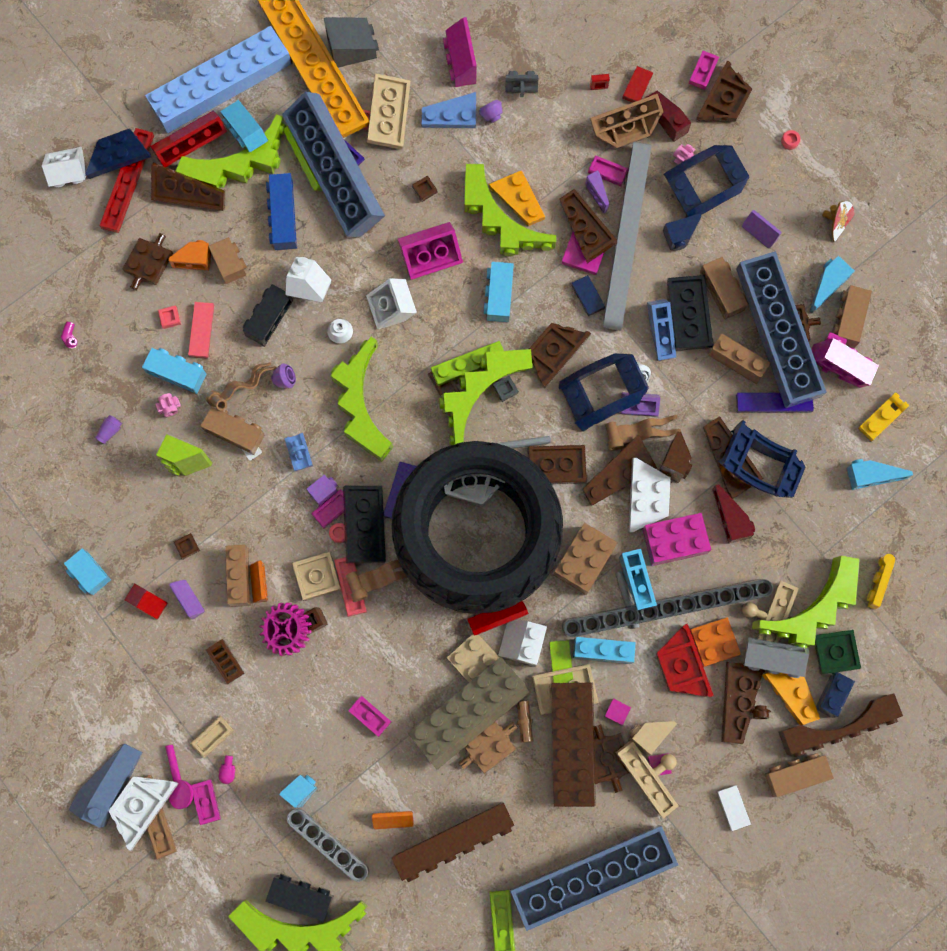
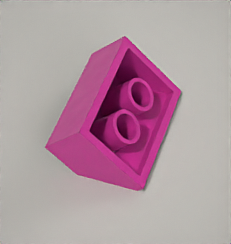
[443,17,477,87]
[397,222,463,280]

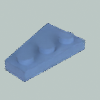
[422,92,476,128]

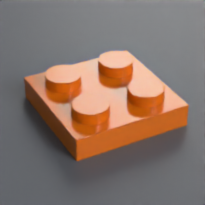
[690,617,741,667]

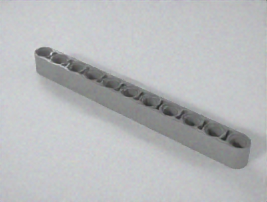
[603,142,651,331]

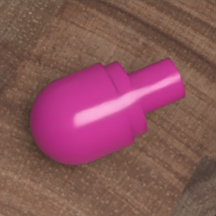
[219,755,236,784]

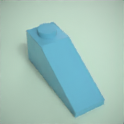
[810,256,855,313]
[846,459,913,490]
[619,549,657,610]
[279,775,317,808]

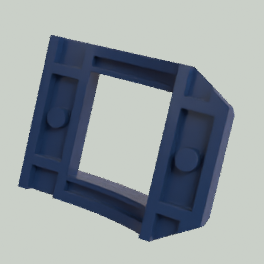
[663,145,749,217]
[559,353,649,431]
[718,420,806,498]

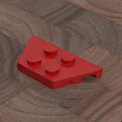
[656,623,714,697]

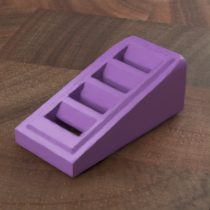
[585,170,609,213]

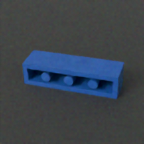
[266,173,297,250]

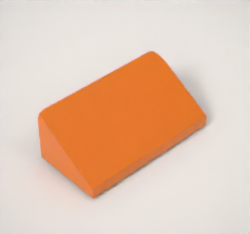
[250,560,268,603]
[372,811,414,829]

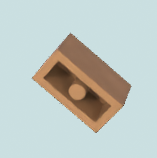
[209,237,247,284]

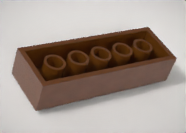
[551,682,596,807]
[392,802,515,882]

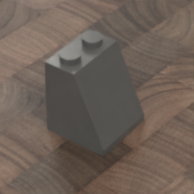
[324,17,379,68]

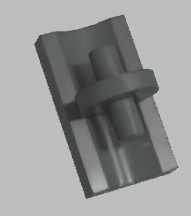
[506,71,539,97]

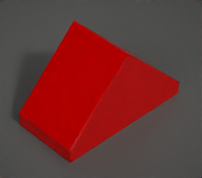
[124,583,168,620]

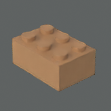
[553,522,618,595]

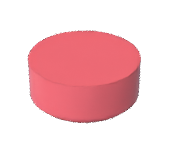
[781,130,801,150]
[329,523,345,543]

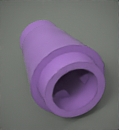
[95,415,122,444]

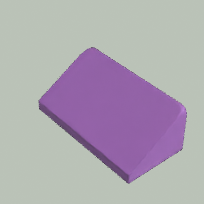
[742,210,781,248]
[621,392,660,416]
[169,580,205,619]

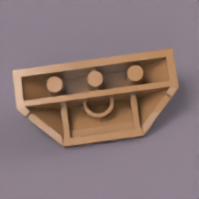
[590,94,663,148]

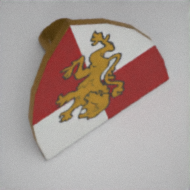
[822,201,855,242]

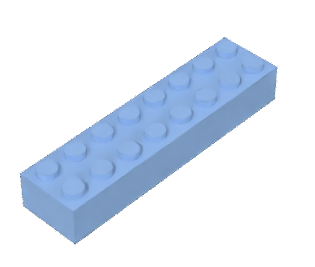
[145,26,292,134]

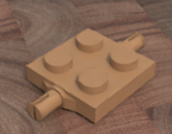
[459,721,518,774]

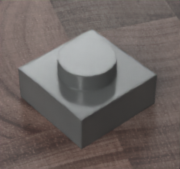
[493,376,519,402]

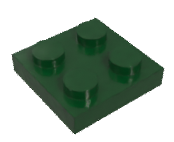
[815,630,861,675]

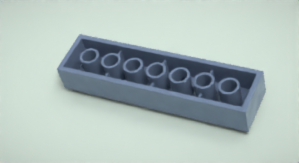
[282,91,385,237]
[736,251,827,408]
[510,825,678,931]

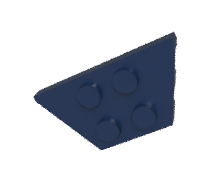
[85,128,151,179]

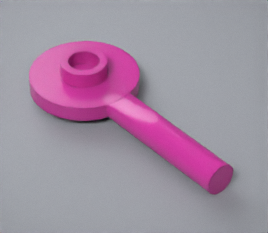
[165,745,193,809]

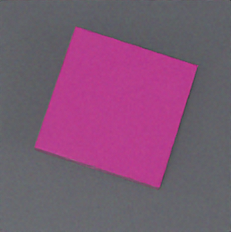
[561,232,604,275]

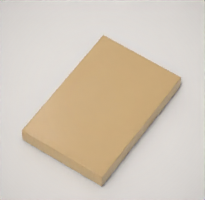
[532,664,599,715]

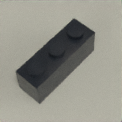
[243,284,293,347]
[265,874,334,922]

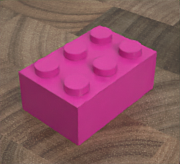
[642,513,711,566]

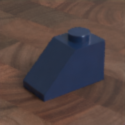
[663,214,701,250]

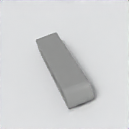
[287,809,369,882]

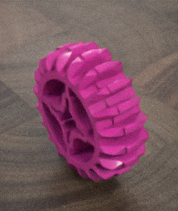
[259,602,312,656]

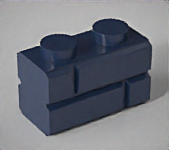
[816,672,855,718]

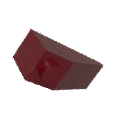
[646,90,691,142]
[712,484,755,544]

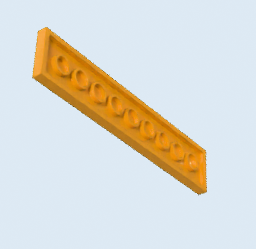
[257,0,370,138]

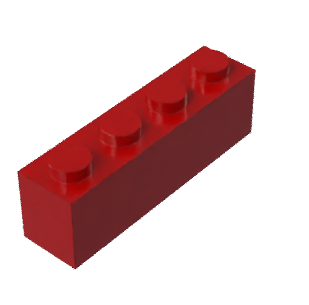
[150,110,227,167]

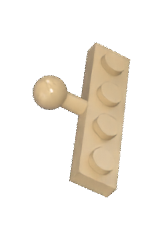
[742,581,799,643]
[615,740,679,819]

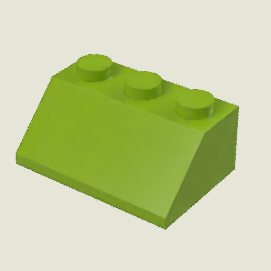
[156,434,212,476]

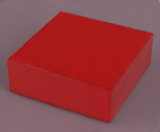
[590,74,610,90]

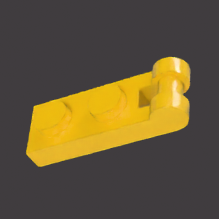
[858,392,910,442]
[867,554,895,609]

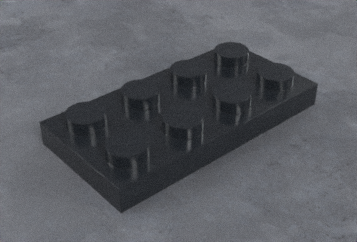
[667,275,714,351]
[343,485,386,563]

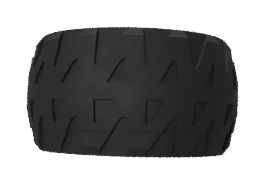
[391,441,563,614]

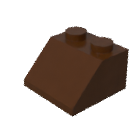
[659,431,692,483]

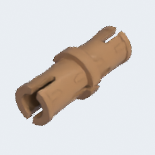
[517,701,533,743]

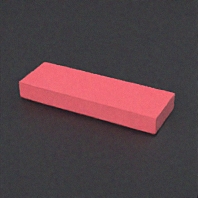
[188,302,214,358]
[334,557,367,617]

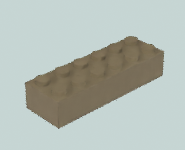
[408,657,530,770]

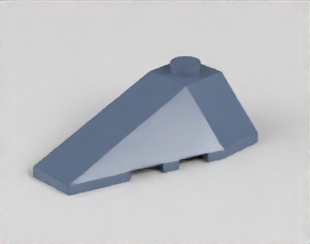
[69,744,143,828]

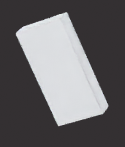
[717,785,751,831]

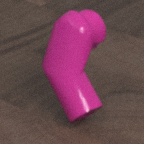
[61,321,78,348]

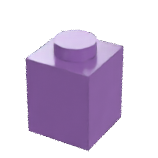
[307,474,338,506]

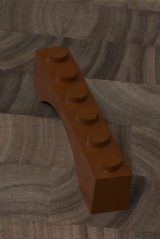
[778,693,903,757]

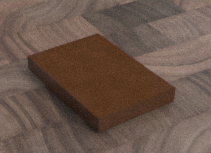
[528,445,587,484]

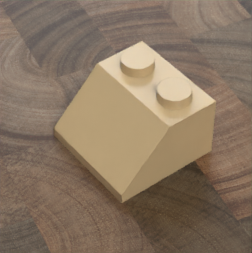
[628,721,677,756]

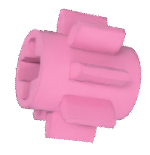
[673,144,695,165]
[155,393,181,417]

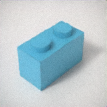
[64,548,111,595]

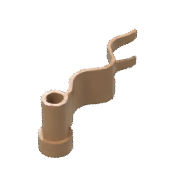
[206,362,277,411]
[605,415,681,451]
[346,560,407,602]

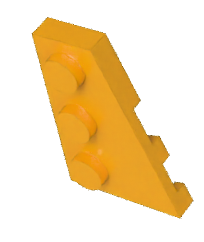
[489,170,545,226]
[762,672,820,725]

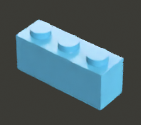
[220,100,268,152]
[484,262,514,322]
[142,348,207,394]
[573,637,636,664]

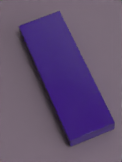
[384,461,417,519]

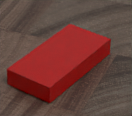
[622,66,653,103]

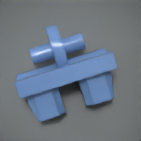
[284,433,313,471]

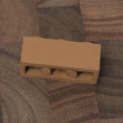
[700,257,748,319]
[832,285,872,348]
[708,334,771,384]
[201,406,265,455]
[225,544,251,607]
[765,753,834,797]

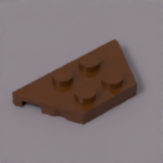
[696,61,752,122]
[529,323,591,388]

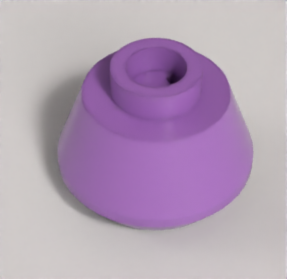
[479,100,503,123]
[271,363,296,388]

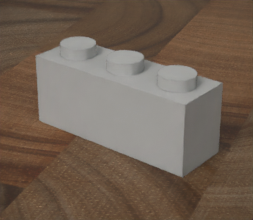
[744,637,809,678]

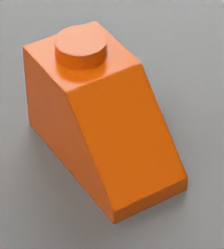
[169,240,211,271]

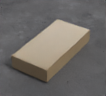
[190,716,235,758]

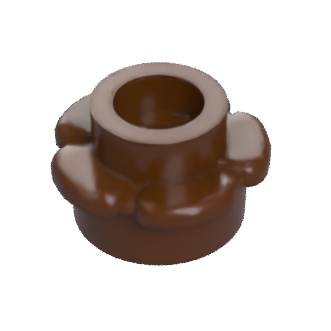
[751,705,771,719]

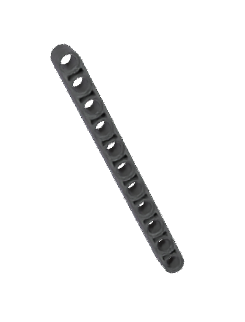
[562,579,773,637]

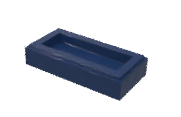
[571,275,605,316]

